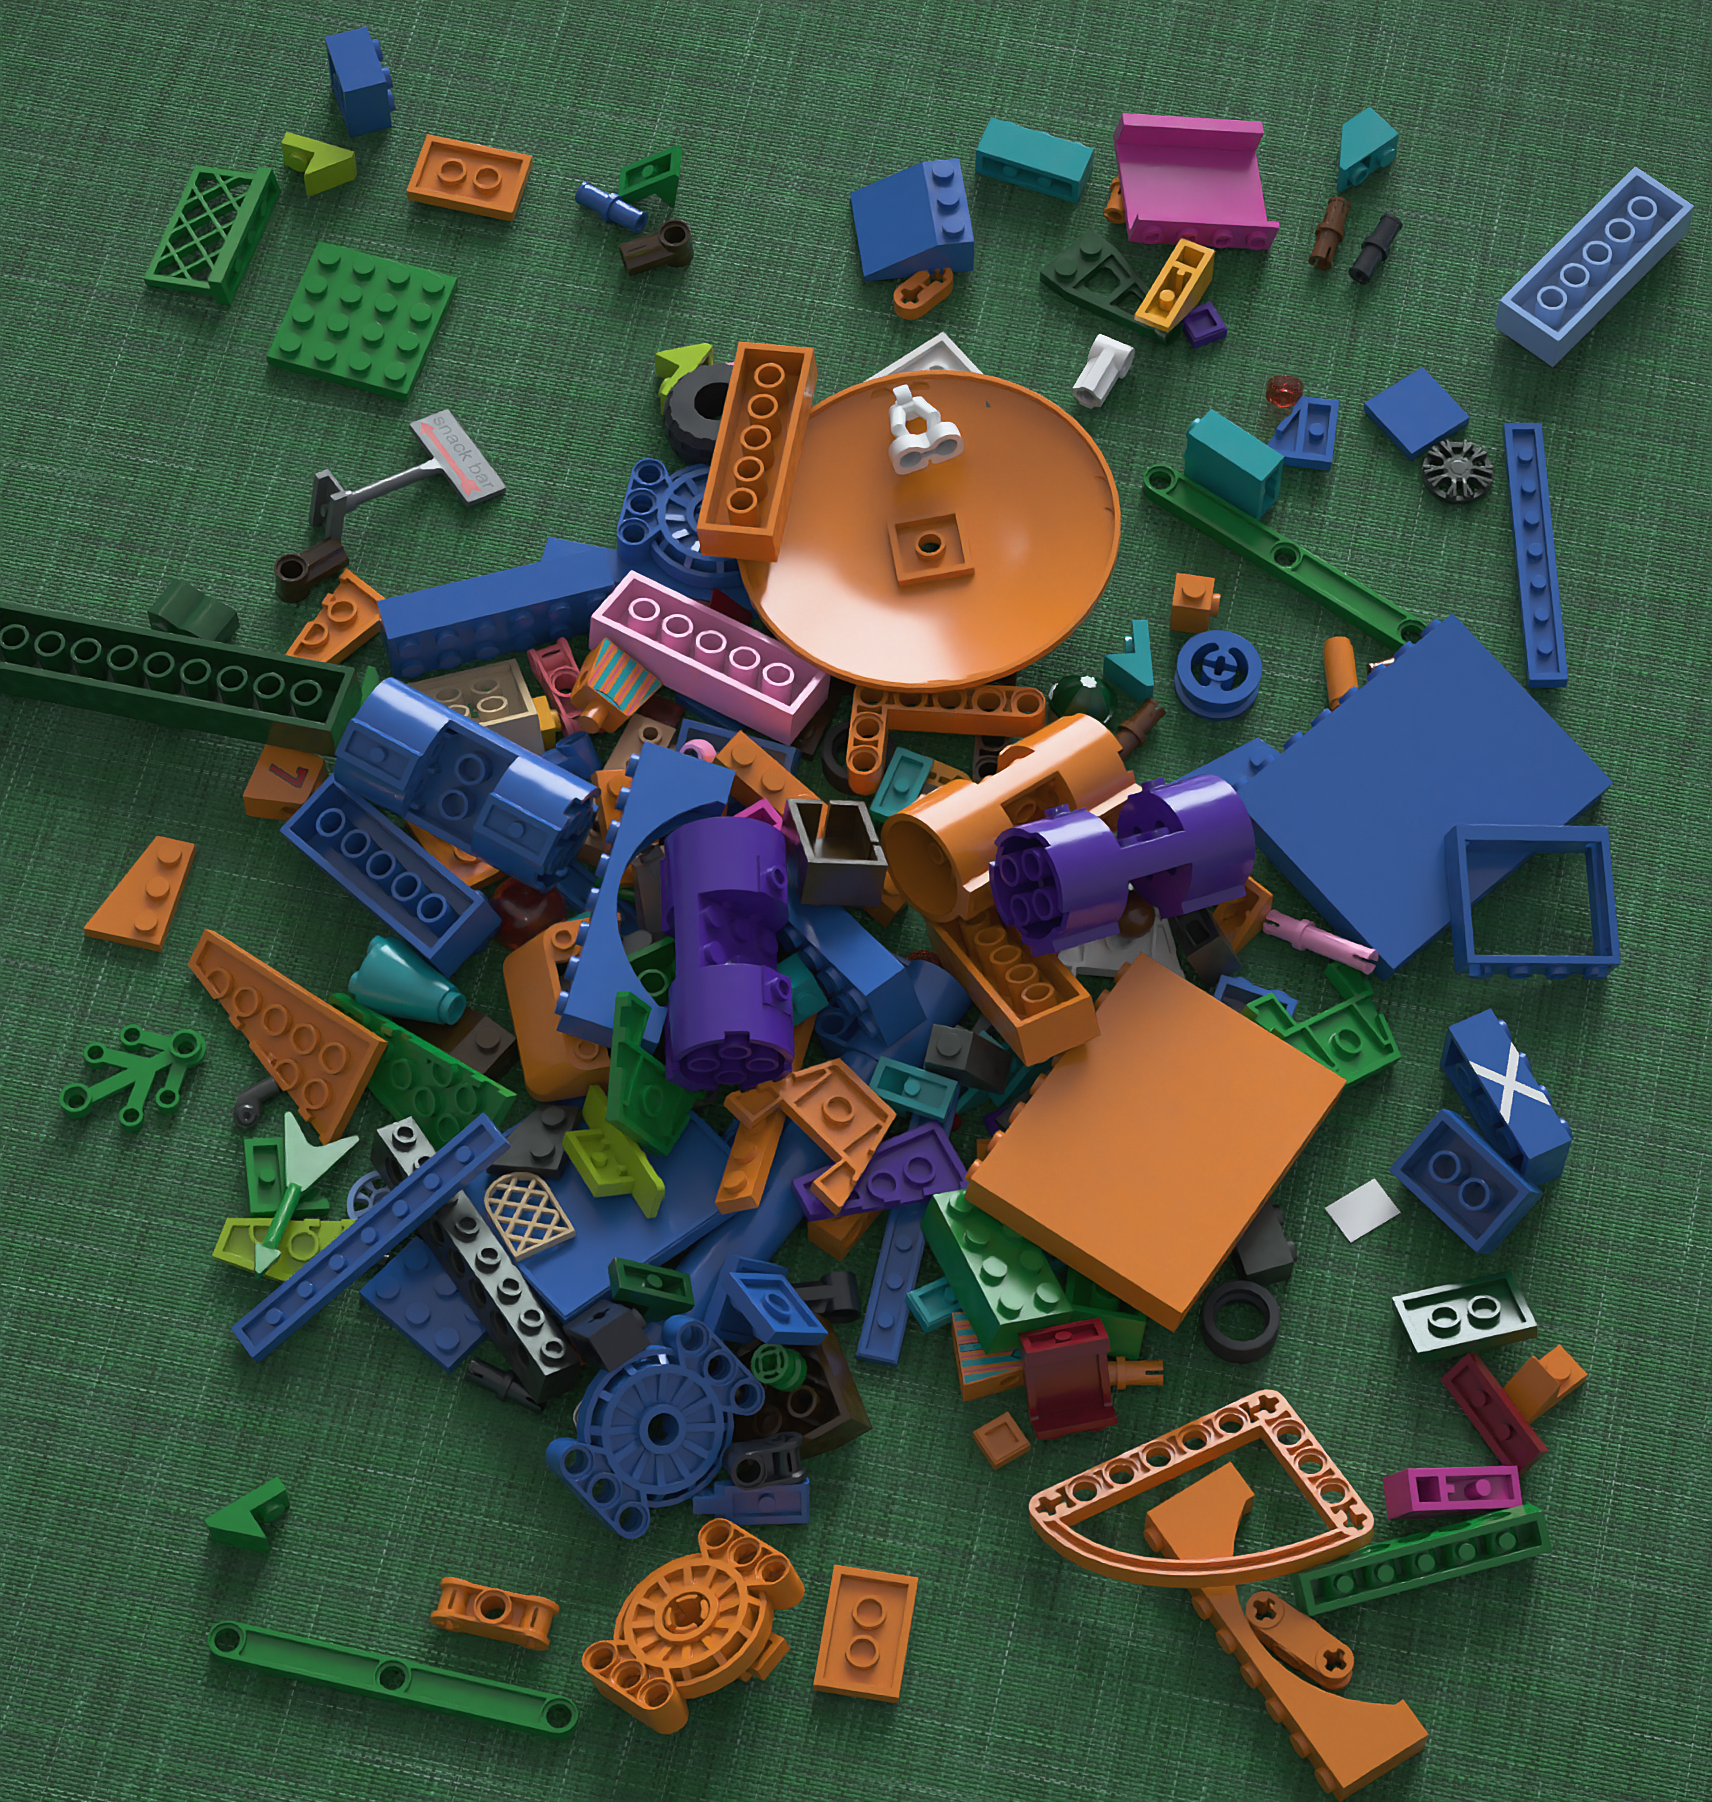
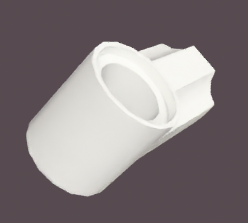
[1072,334,1135,409]

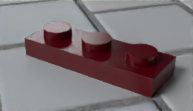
[1440,1352,1549,1477]

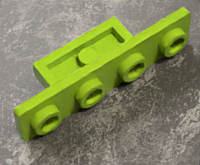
[561,1084,665,1219]

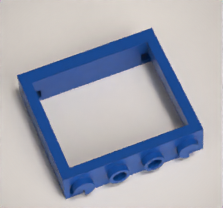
[1444,824,1621,980]

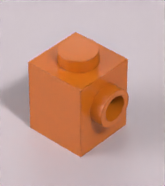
[1169,573,1220,634]

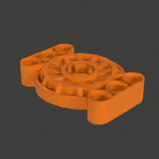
[581,1518,805,1734]

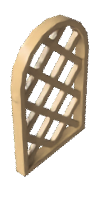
[484,1172,576,1262]

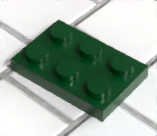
[1392,1270,1537,1365]

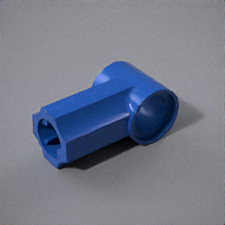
[539,731,603,780]

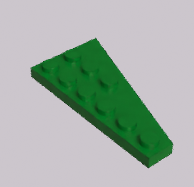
[326,993,518,1152]

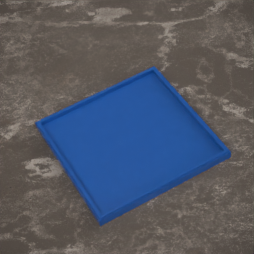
[462,1092,770,1325]

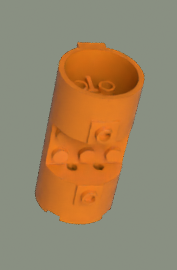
[881,713,1142,923]

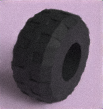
[663,363,733,466]

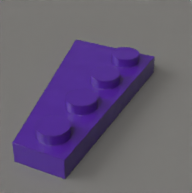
[790,1120,969,1222]

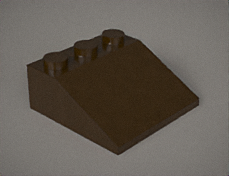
[708,1312,873,1472]

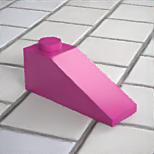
[1383,1466,1522,1520]

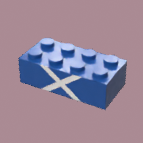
[1439,1008,1573,1187]

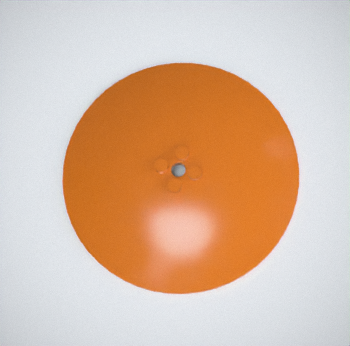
[737,370,1121,693]

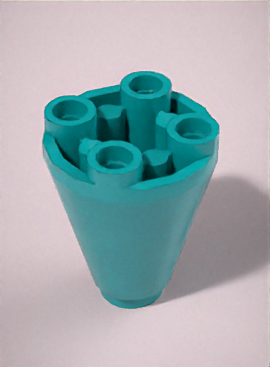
[348,936,466,1025]

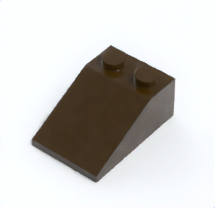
[395,1007,519,1083]

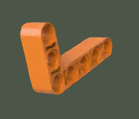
[846,684,1046,795]

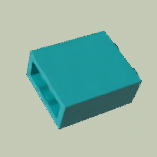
[1183,409,1284,521]

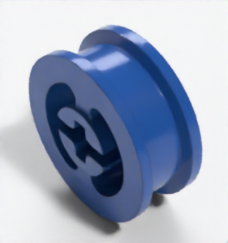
[1174,630,1262,721]

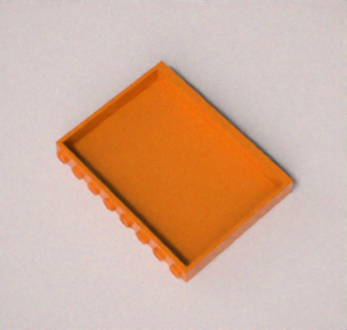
[964,952,1347,1333]

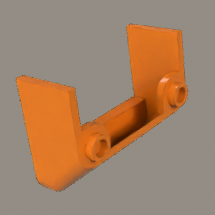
[503,913,621,1102]

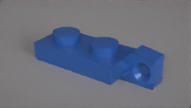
[692,1477,810,1525]

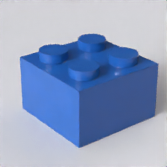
[325,26,396,137]

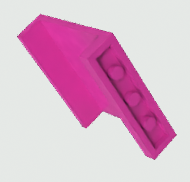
[1113,113,1280,250]

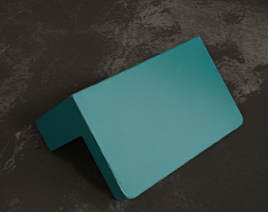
[869,746,934,831]

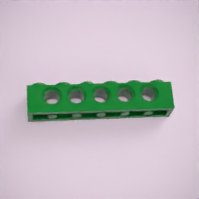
[1289,1503,1552,1616]

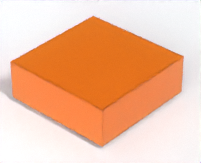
[972,1412,1031,1470]

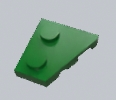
[243,1137,330,1218]

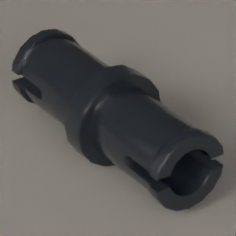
[1348,213,1403,284]
[464,1356,547,1416]

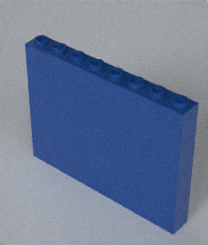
[1231,614,1613,982]

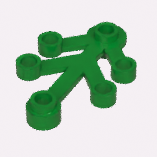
[59,1024,207,1133]

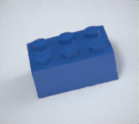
[1389,1109,1544,1254]

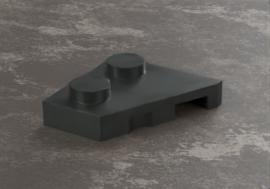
[485,1104,583,1180]

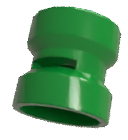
[751,1343,807,1392]

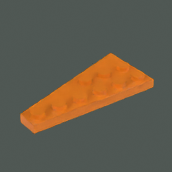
[188,929,388,1145]

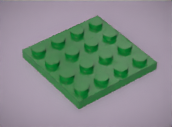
[266,241,458,402]

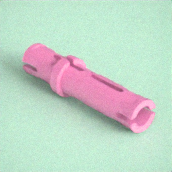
[1263,909,1379,974]

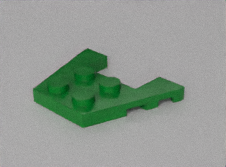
[1240,961,1401,1092]
[606,991,708,1156]

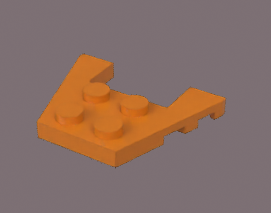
[723,1058,896,1216]

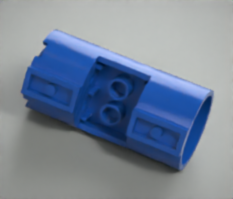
[334,677,601,894]

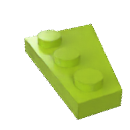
[212,1218,357,1283]

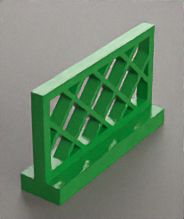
[144,165,281,306]

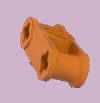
[429,1577,560,1651]
[1245,1591,1354,1691]

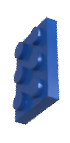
[359,1236,489,1375]

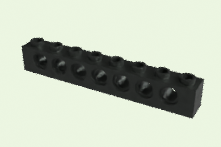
[369,1116,581,1404]

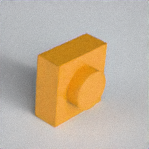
[532,695,561,750]

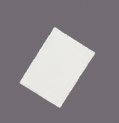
[1325,1178,1401,1242]

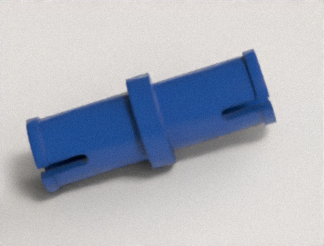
[575,182,648,234]

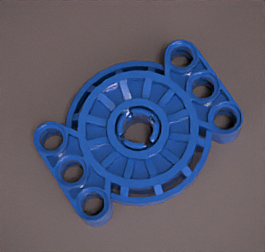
[617,458,743,589]
[545,1314,765,1539]

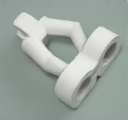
[888,385,964,475]

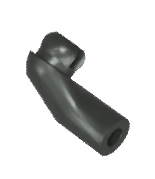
[233,1076,281,1128]

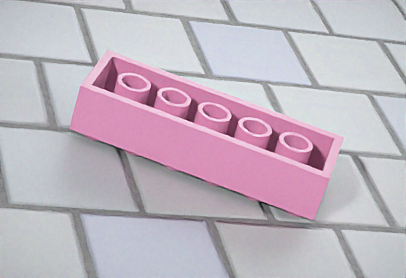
[589,570,831,746]

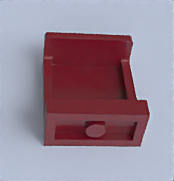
[1018,1317,1118,1440]

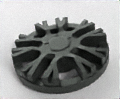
[1422,439,1493,504]

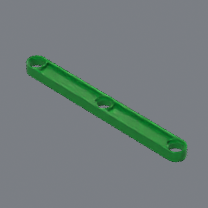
[1143,464,1427,652]
[207,1621,579,1740]

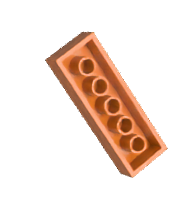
[696,341,818,562]
[923,904,1101,1067]

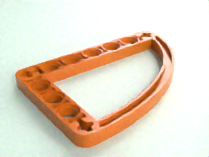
[1029,1389,1374,1588]

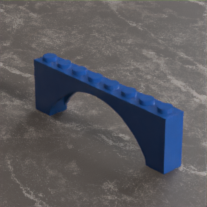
[554,741,736,1055]

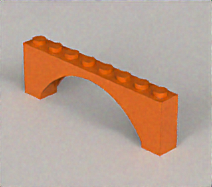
[1143,1462,1429,1802]

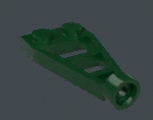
[1040,229,1184,347]

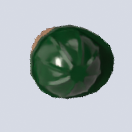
[1048,672,1118,725]

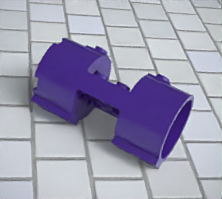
[989,774,1255,957]
[660,816,795,1092]

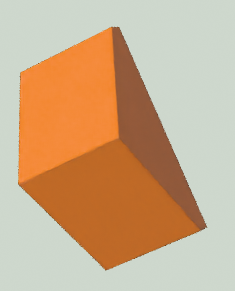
[1212,876,1273,954]

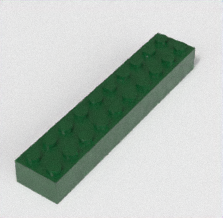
[0,601,363,758]

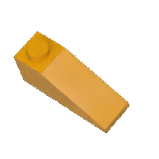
[1134,238,1215,333]

